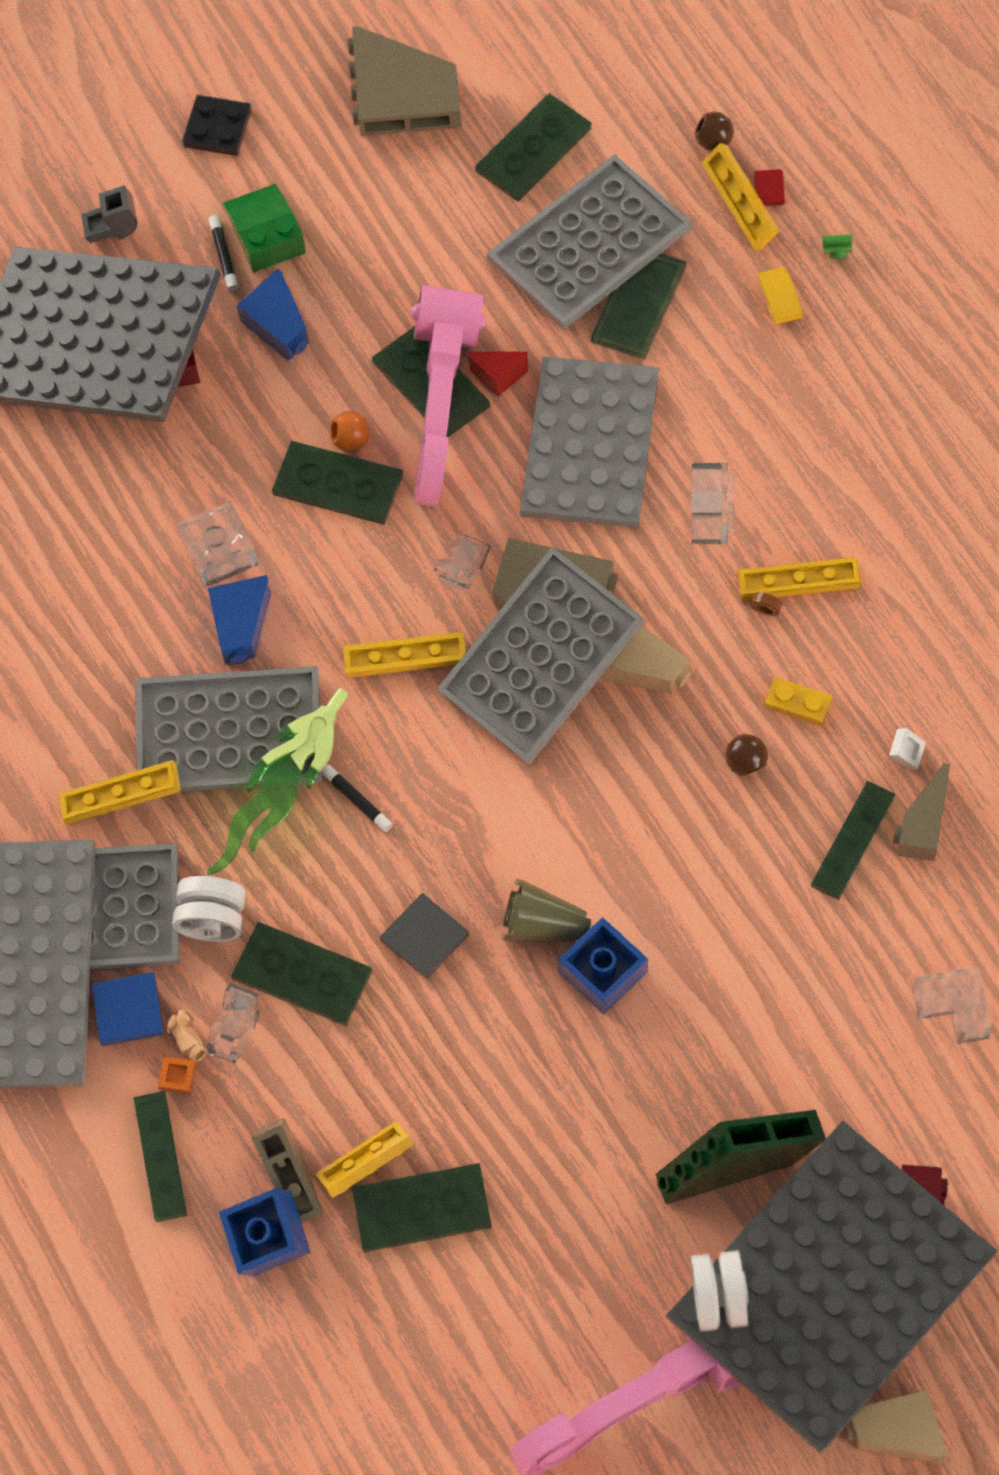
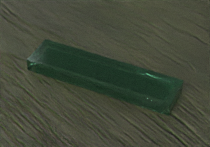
[811,781,895,900]
[133,1091,188,1222]

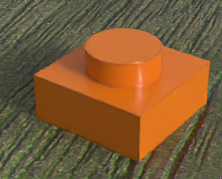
[157,1056,197,1095]

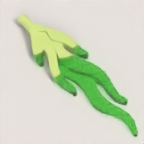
[207,688,349,875]

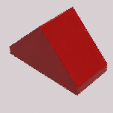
[469,351,528,397]

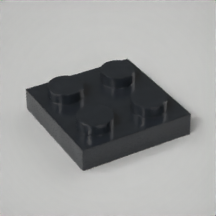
[182,95,252,156]

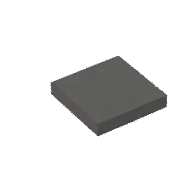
[380,893,469,980]

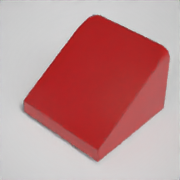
[754,169,785,206]

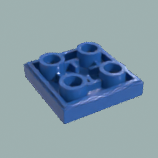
[92,972,164,1046]

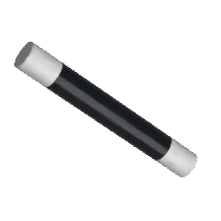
[208,215,239,292]
[322,764,393,833]

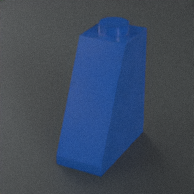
[236,269,309,361]
[208,575,271,664]

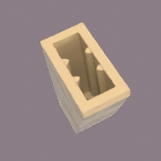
[600,626,691,694]
[845,1390,947,1464]

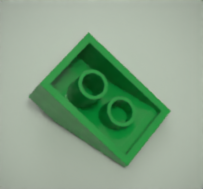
[223,184,306,272]

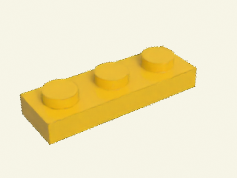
[315,1121,414,1198]

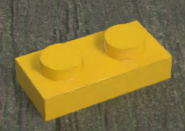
[764,677,833,727]

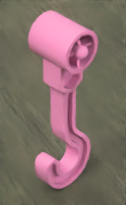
[411,285,486,507]
[508,1333,741,1475]

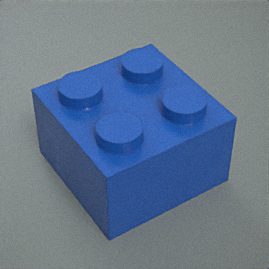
[558,917,648,1015]
[219,1188,311,1277]

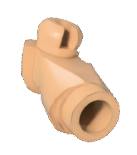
[167,1009,207,1062]

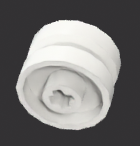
[172,876,246,942]
[691,1250,749,1331]

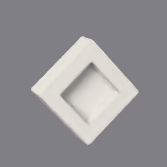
[889,728,926,770]

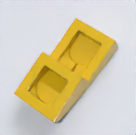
[757,266,803,325]

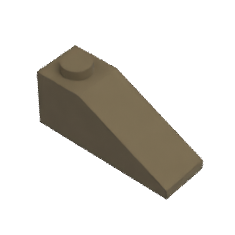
[893,763,950,861]
[251,1118,323,1222]

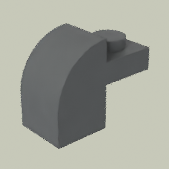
[81,185,138,243]

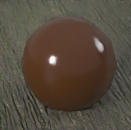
[695,111,734,151]
[725,734,768,776]

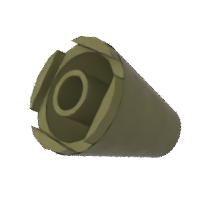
[502,879,591,942]

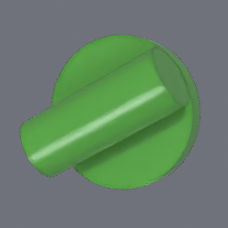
[823,234,853,259]

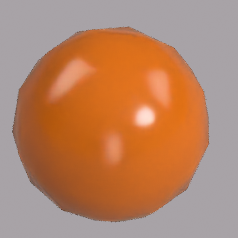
[330,411,370,453]

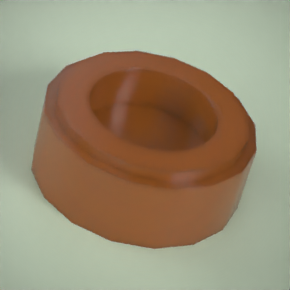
[751,592,782,616]

